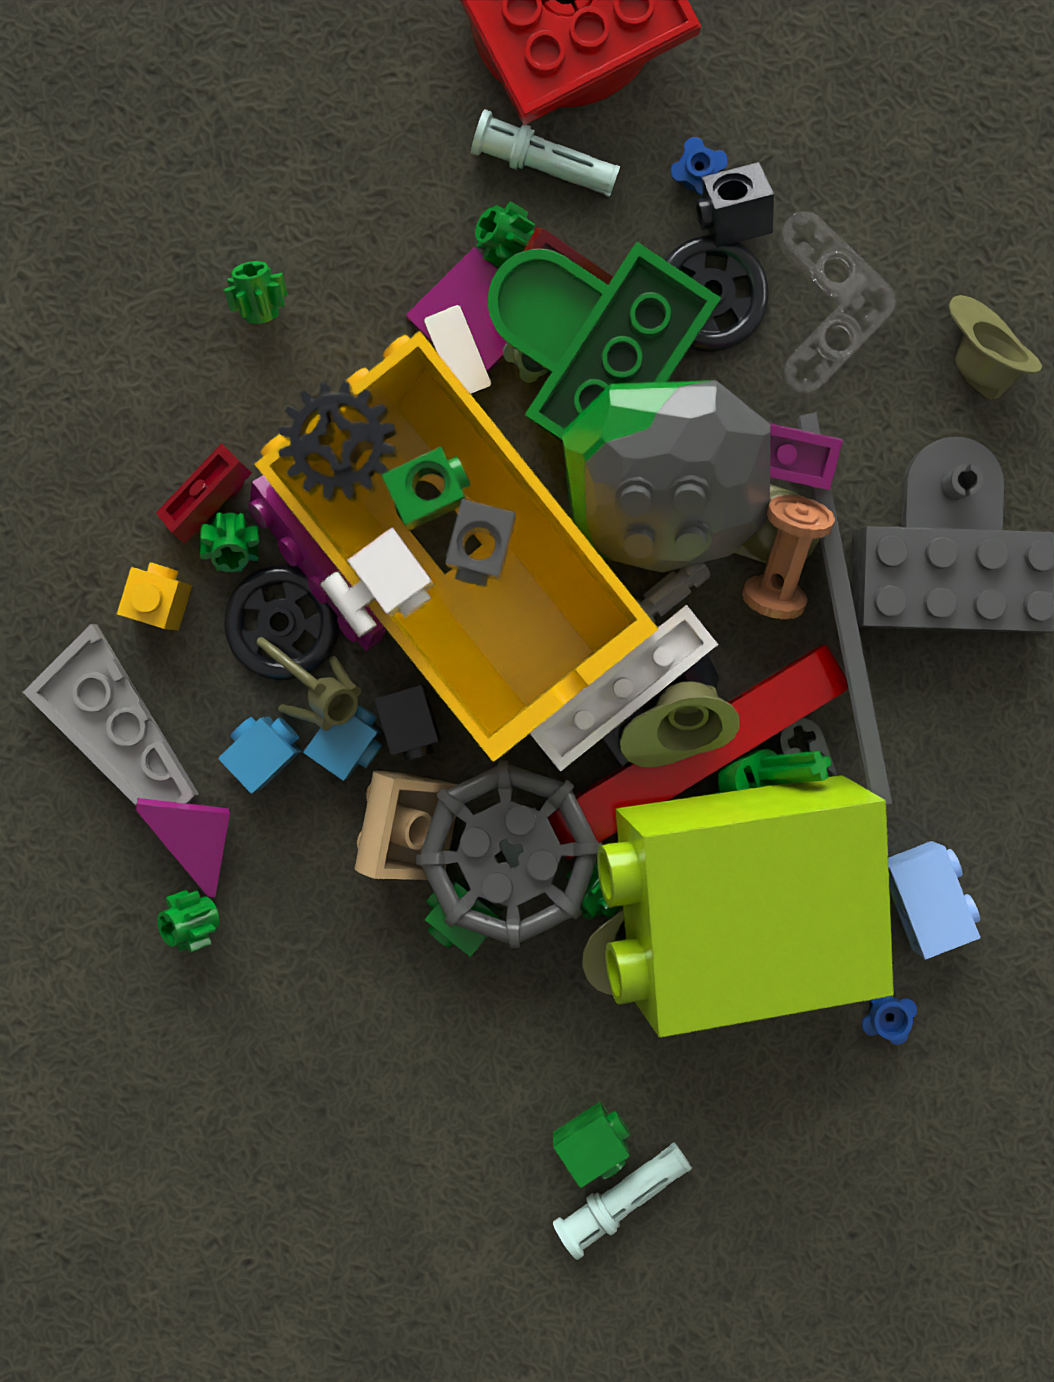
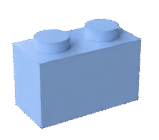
[888,841,980,960]

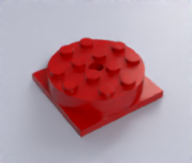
[459,0,701,126]

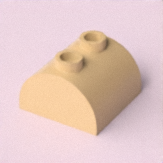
[355,771,458,880]

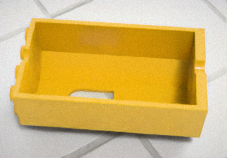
[255,331,659,762]

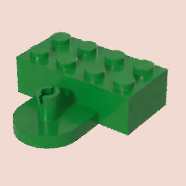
[488,241,721,442]

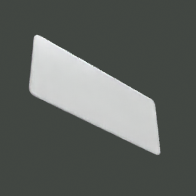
[424,305,491,394]

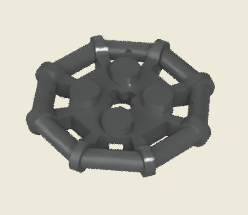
[416,760,603,949]

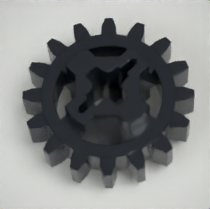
[278,381,398,502]

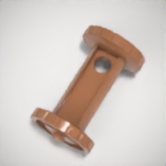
[742,495,835,619]

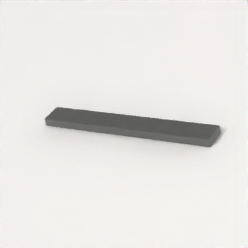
[797,412,892,805]

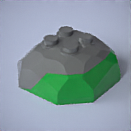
[562,380,770,572]

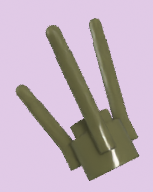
[257,637,361,731]

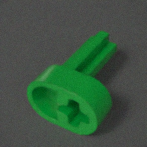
[718,749,831,793]

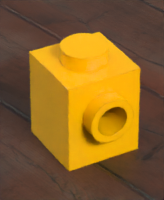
[117,562,192,631]

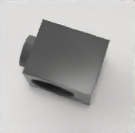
[445,499,516,587]

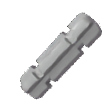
[636,562,711,623]

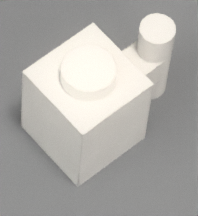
[321,528,435,637]

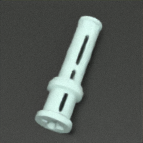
[471,109,620,197]
[553,1142,692,1260]

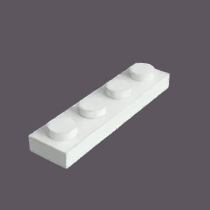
[530,605,718,771]

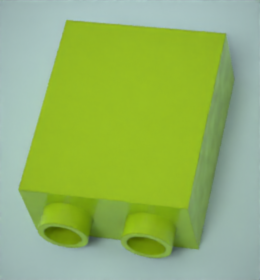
[597,775,894,1038]

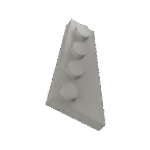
[23,624,199,805]

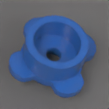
[671,137,728,196]
[861,996,917,1045]

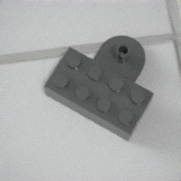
[851,437,1054,634]

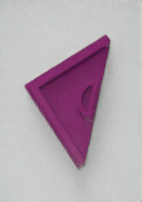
[136,798,230,897]

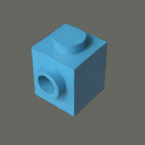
[303,704,382,781]
[218,717,302,794]

